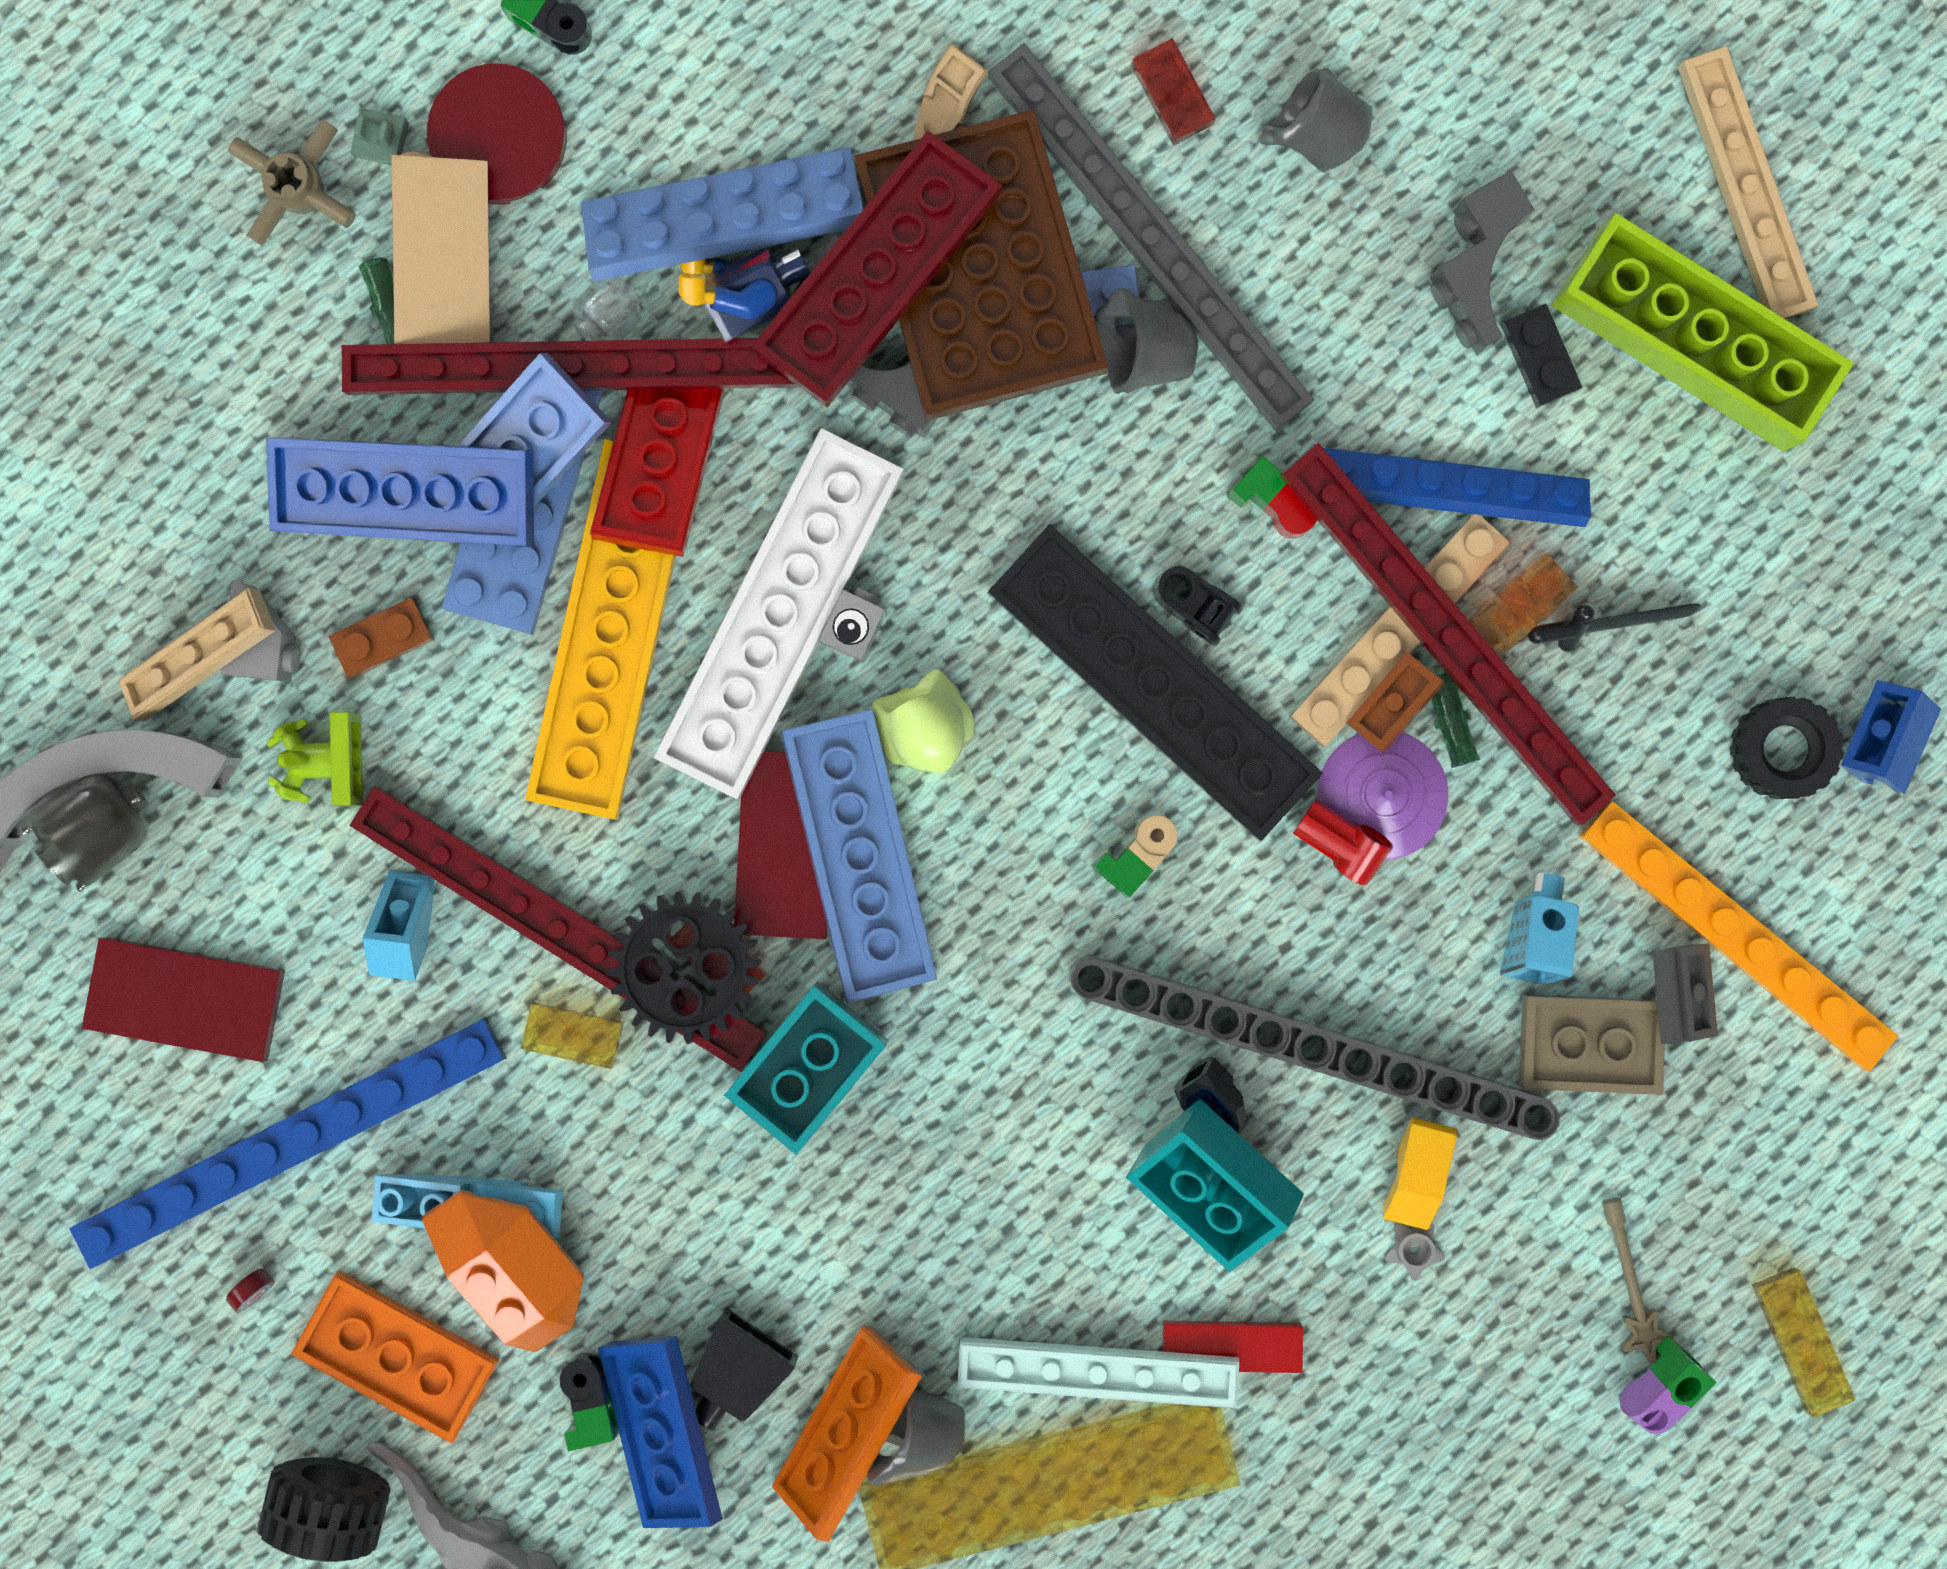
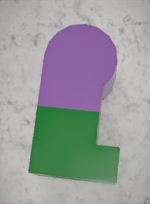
[1620,1336,1717,1434]

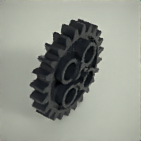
[607,891,762,1044]

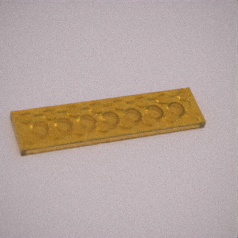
[859,1403,1241,1569]

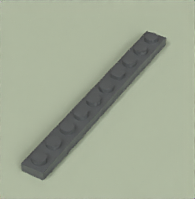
[988,43,1314,432]

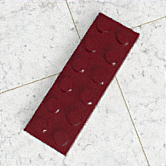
[751,131,1003,408]

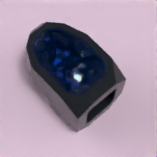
[1174,1057,1247,1135]

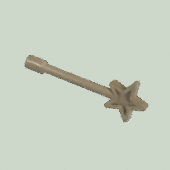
[1602,1198,1674,1363]

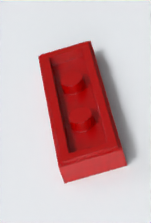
[1162,1321,1303,1373]

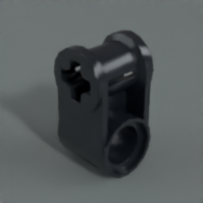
[1153,566,1243,646]

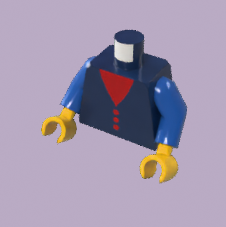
[679,247,811,342]

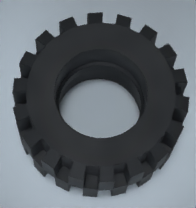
[257,1457,391,1562]

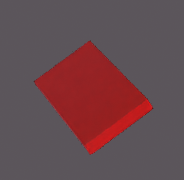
[590,389,725,557]

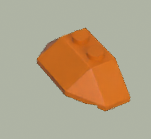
[422,1189,584,1352]

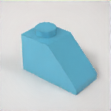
[362,870,435,981]

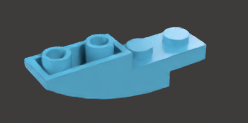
[372,1174,563,1239]

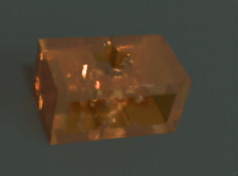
[1467,553,1578,654]

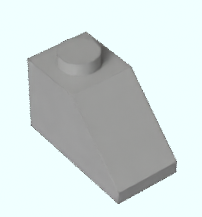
[221,581,301,683]

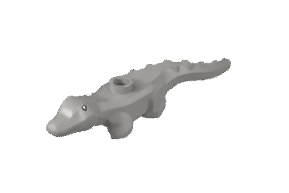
[367,1442,558,1569]

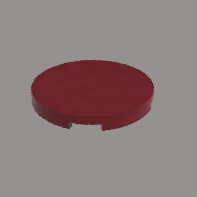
[427,63,567,205]

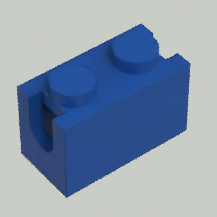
[1841,680,1941,794]

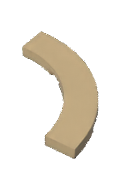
[914,43,988,140]

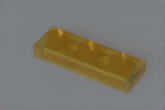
[1752,1267,1856,1418]

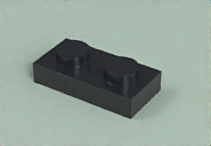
[1500,304,1583,409]

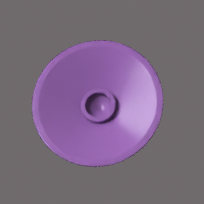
[1317,733,1448,860]

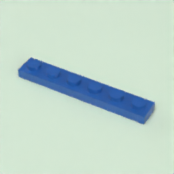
[1324,448,1591,527]

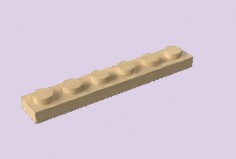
[1677,46,1819,319]
[1289,514,1510,747]

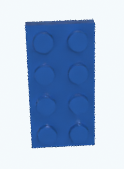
[598,1336,723,1528]

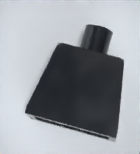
[690,1307,799,1430]

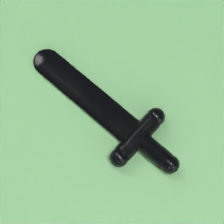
[1528,603,1701,652]

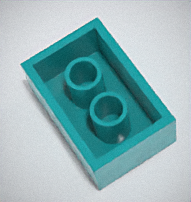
[724,981,889,1155]
[1126,1099,1304,1272]

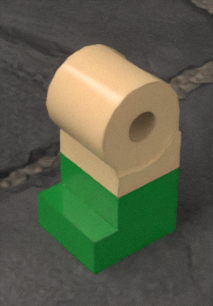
[1092,815,1178,898]

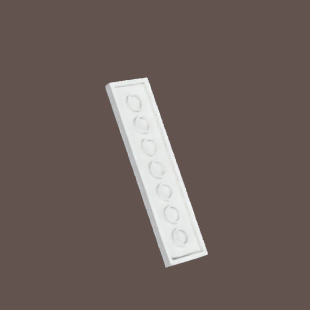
[654,428,904,800]

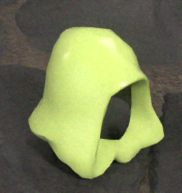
[872,669,974,773]

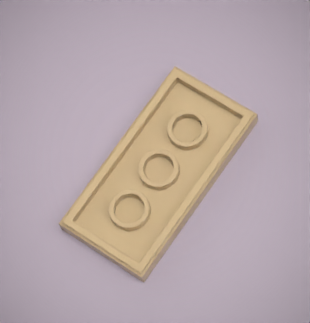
[391,155,490,344]

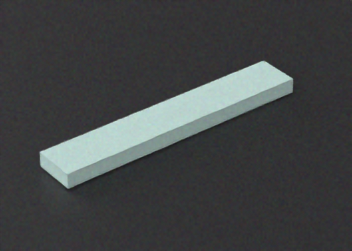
[958,1337,1239,1408]

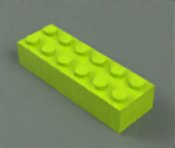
[1551,213,1854,452]

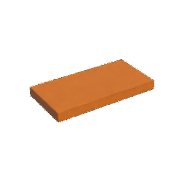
[291,1270,500,1444]
[772,1325,922,1542]

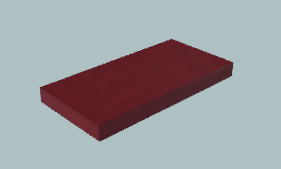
[734,751,827,940]
[81,937,285,1062]

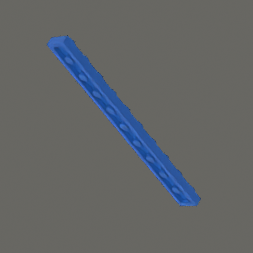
[69,1018,507,1269]

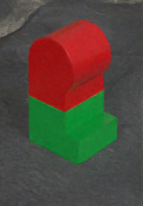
[1228,456,1317,539]

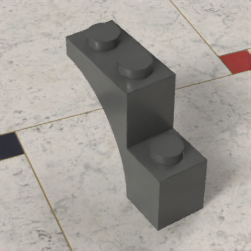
[1430,170,1535,356]

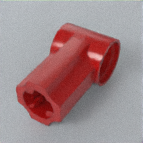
[1293,799,1394,886]

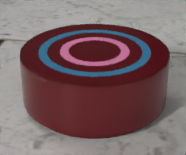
[226,1269,275,1313]

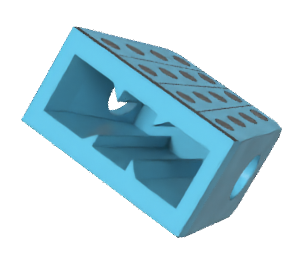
[1500,873,1579,985]

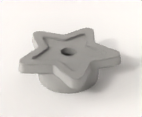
[1385,1223,1445,1281]

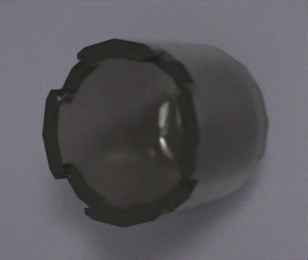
[20,774,149,892]

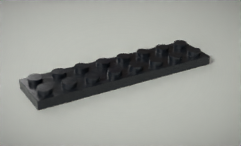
[987,524,1323,842]

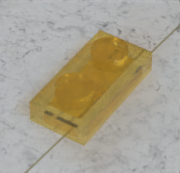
[521,1002,624,1069]

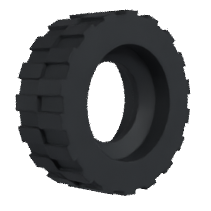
[1730,697,1844,799]

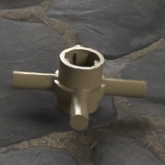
[228,119,356,246]

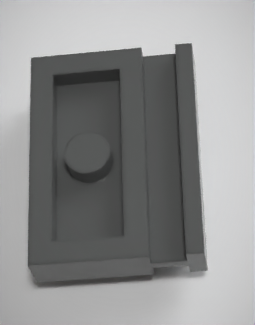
[1652,944,1718,1045]

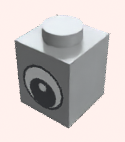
[819,587,887,663]

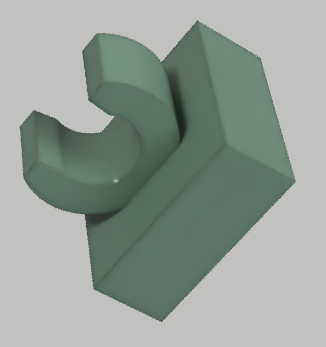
[350,108,409,165]

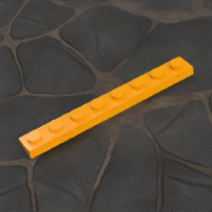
[1579,801,1898,1072]

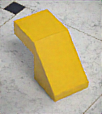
[1383,1117,1457,1230]

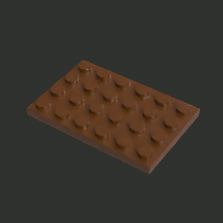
[854,109,1108,421]

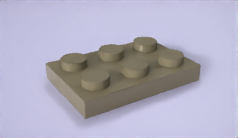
[1519,995,1665,1095]

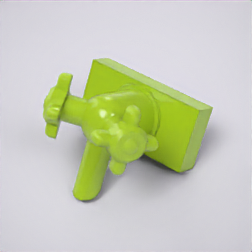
[267,712,363,806]

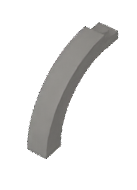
[0,730,243,872]

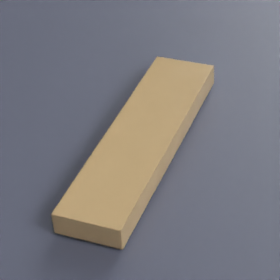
[119,588,276,721]

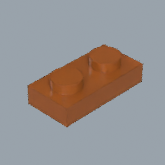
[328,597,435,679]
[1347,652,1445,754]

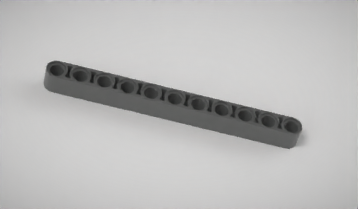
[1069,955,1560,1140]

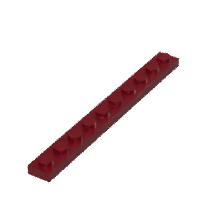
[341,338,800,395]
[1279,443,1616,826]
[349,786,767,1072]

